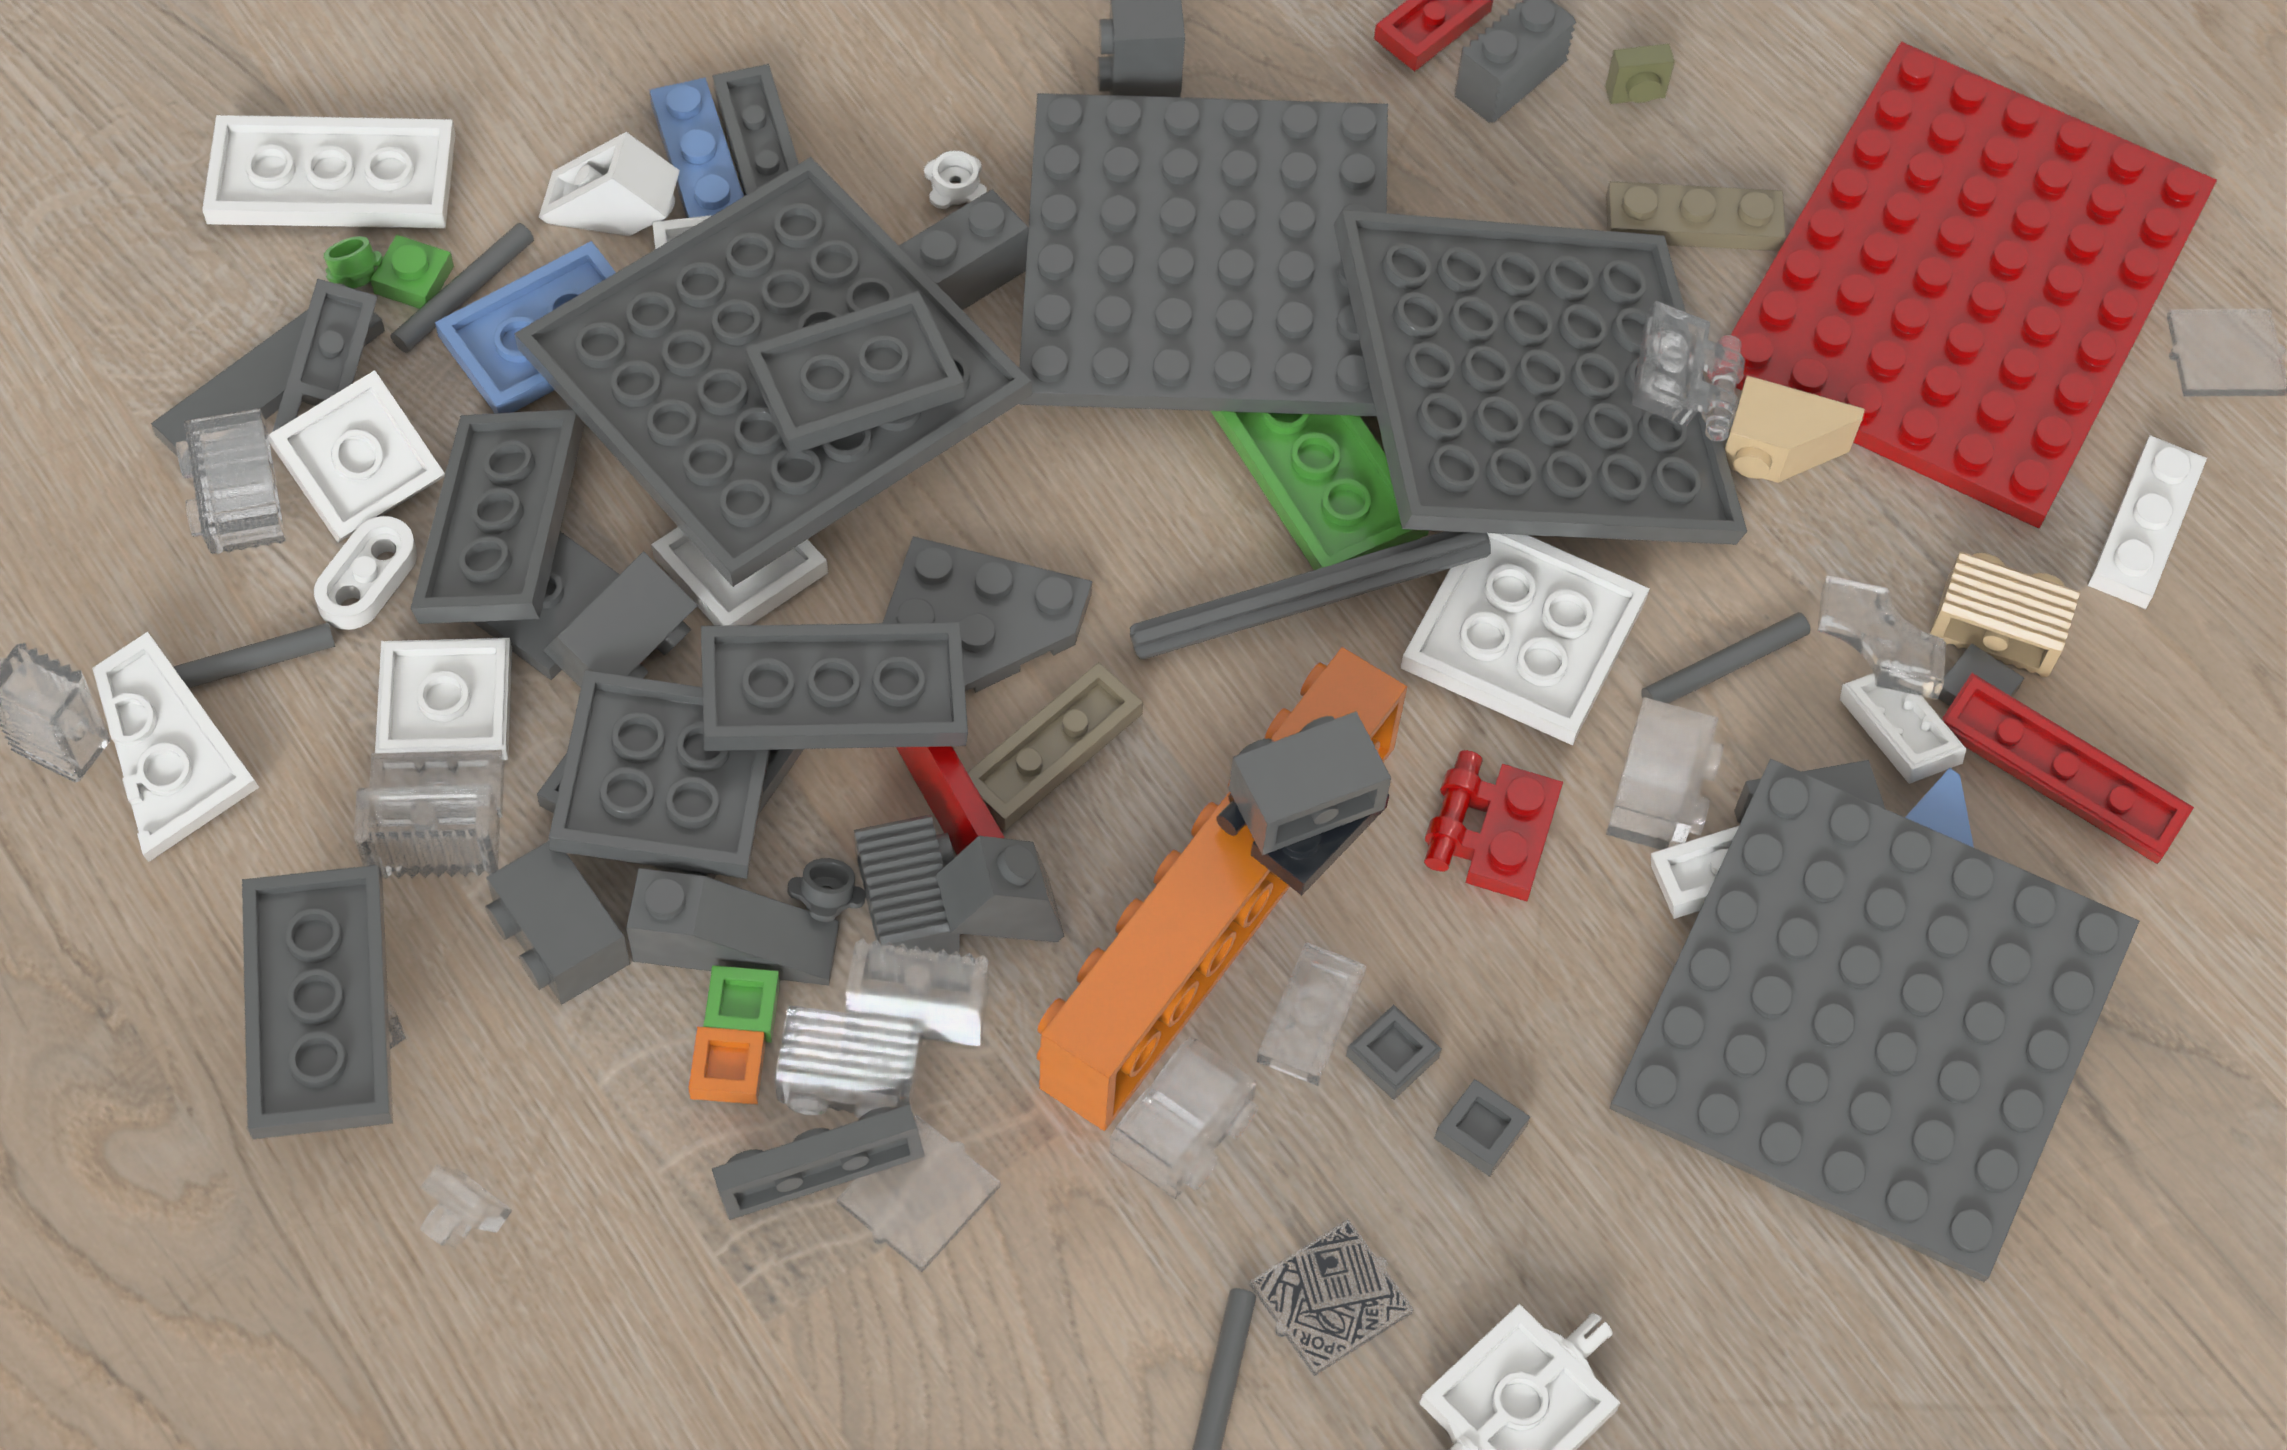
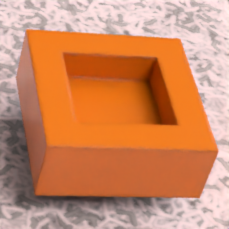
[688,1026,766,1105]

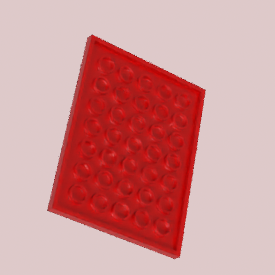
[1710,41,2217,529]

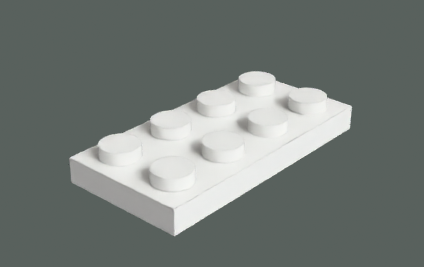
[202,115,456,228]

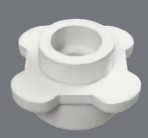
[924,151,987,209]

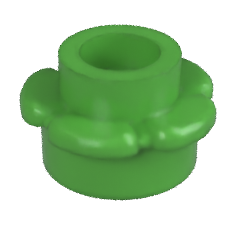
[323,236,383,289]

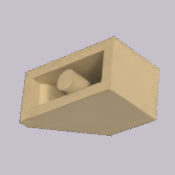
[1724,376,1865,483]

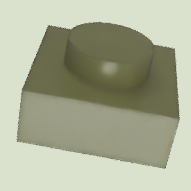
[1605,44,1675,104]

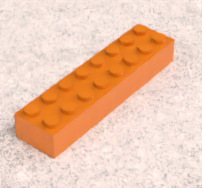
[1036,647,1407,1131]

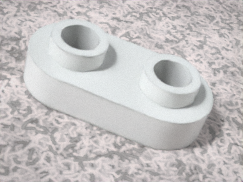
[314,516,417,630]

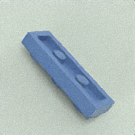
[649,78,744,218]

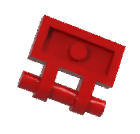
[1424,750,1563,902]

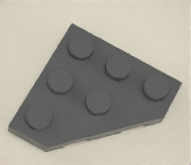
[882,536,1092,693]

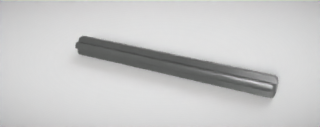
[1130,531,1491,660]

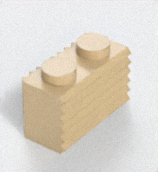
[1929,551,2080,677]

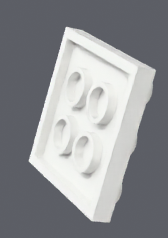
[1400,533,1650,745]

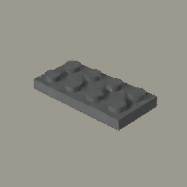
[411,409,585,624]
[701,622,968,751]
[242,865,393,1140]

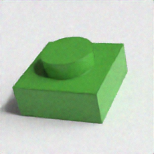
[370,235,454,309]
[703,965,780,1043]

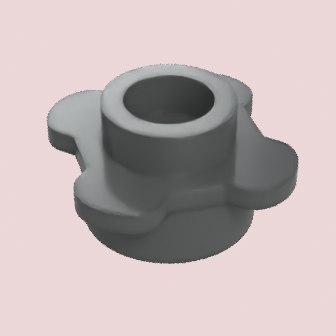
[787,858,866,922]

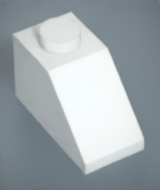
[539,132,680,236]

